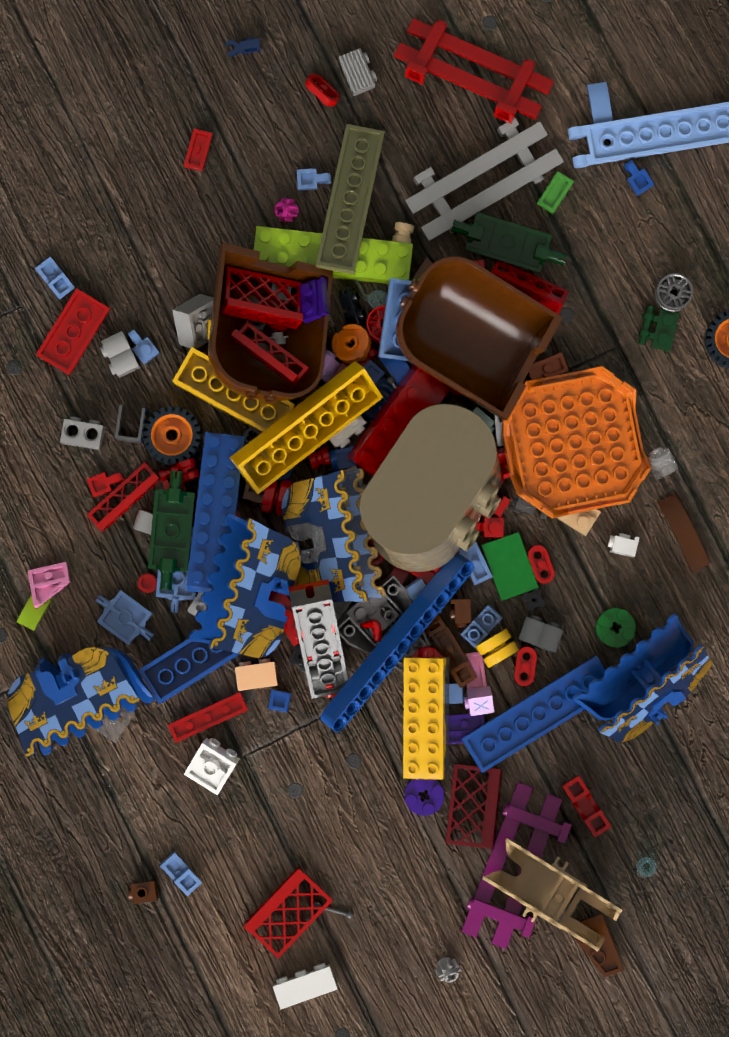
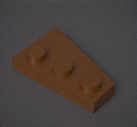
[573,913,624,977]

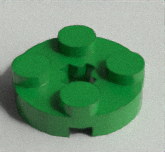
[595,608,636,648]

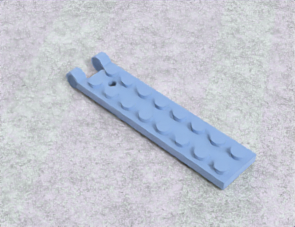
[567,102,729,168]

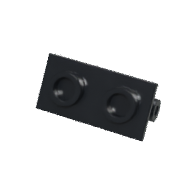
[338,287,367,325]

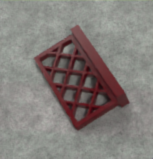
[445,764,503,849]

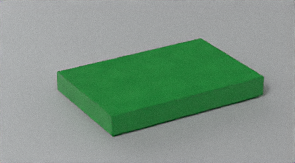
[481,532,539,601]

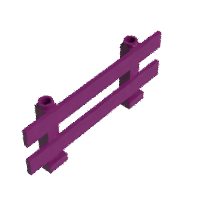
[461,782,572,949]

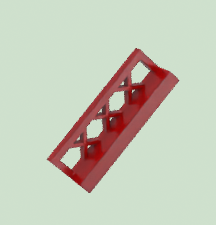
[491,260,569,314]
[231,321,309,387]
[87,462,161,533]

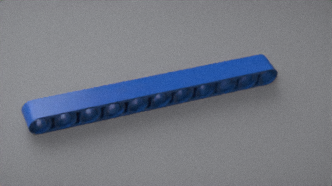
[321,553,474,732]

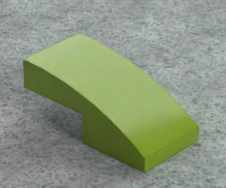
[17,594,54,631]

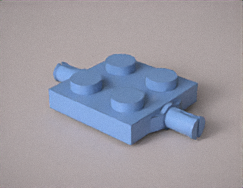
[156,570,196,613]
[95,590,154,645]

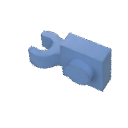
[297,168,331,191]
[128,329,159,365]

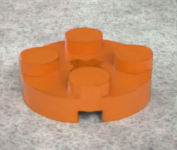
[332,324,371,364]

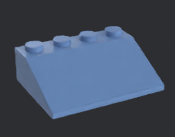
[378,278,412,361]

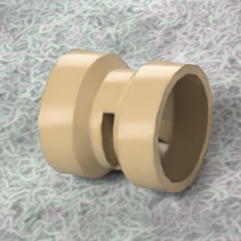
[392,222,414,243]

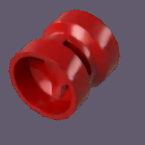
[308,446,332,470]
[176,458,200,483]

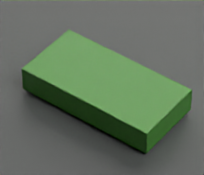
[536,171,574,215]

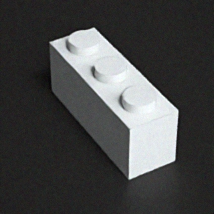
[273,963,338,1010]

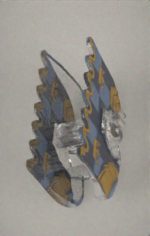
[282,468,386,602]

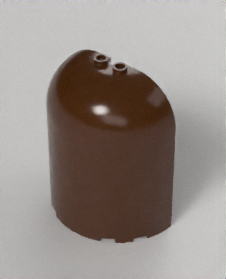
[208,242,333,403]
[396,257,563,420]

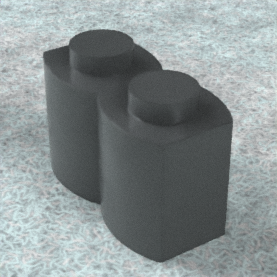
[517,615,564,653]

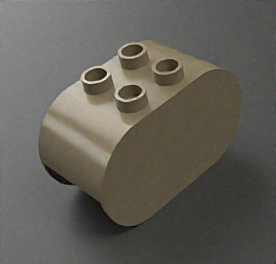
[360,404,501,572]

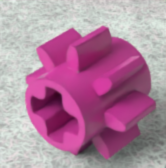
[275,198,299,222]

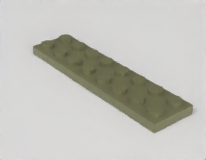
[316,124,385,275]

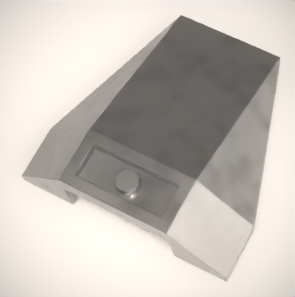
[337,575,430,671]

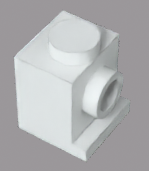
[608,533,640,558]

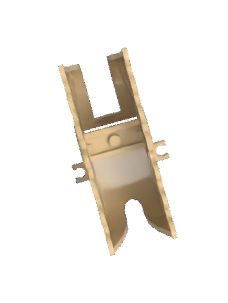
[482,838,623,951]

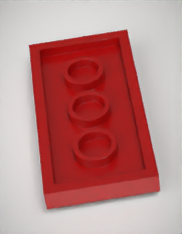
[36,288,111,376]

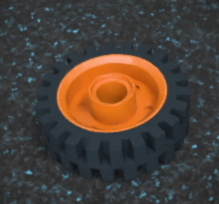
[704,311,729,369]
[143,406,202,465]

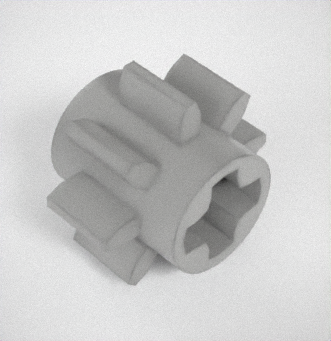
[435,957,461,983]

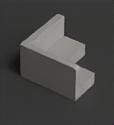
[172,294,214,349]

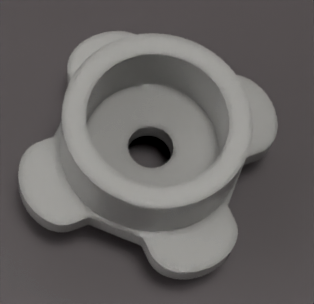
[269,332,289,344]

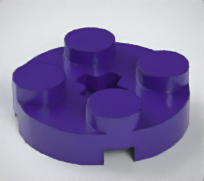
[404,779,444,816]

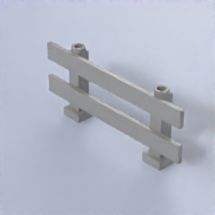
[405,118,564,241]

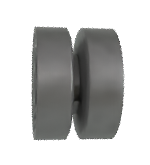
[654,273,693,312]

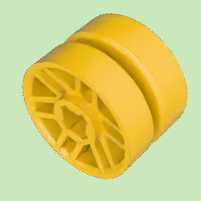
[476,628,519,668]

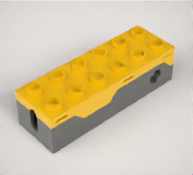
[403,647,449,780]

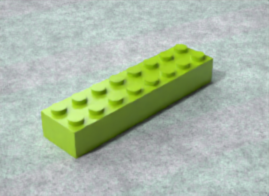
[254,226,413,284]

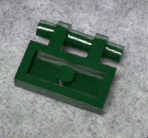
[638,306,680,352]

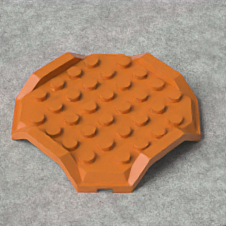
[502,366,652,518]

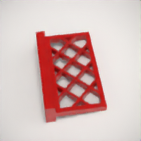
[221,266,303,330]
[243,866,333,959]

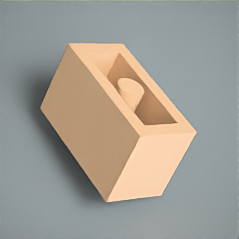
[235,658,278,691]

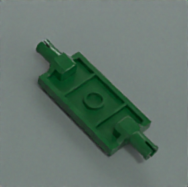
[451,212,567,273]
[148,470,196,591]

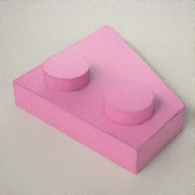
[28,562,71,608]

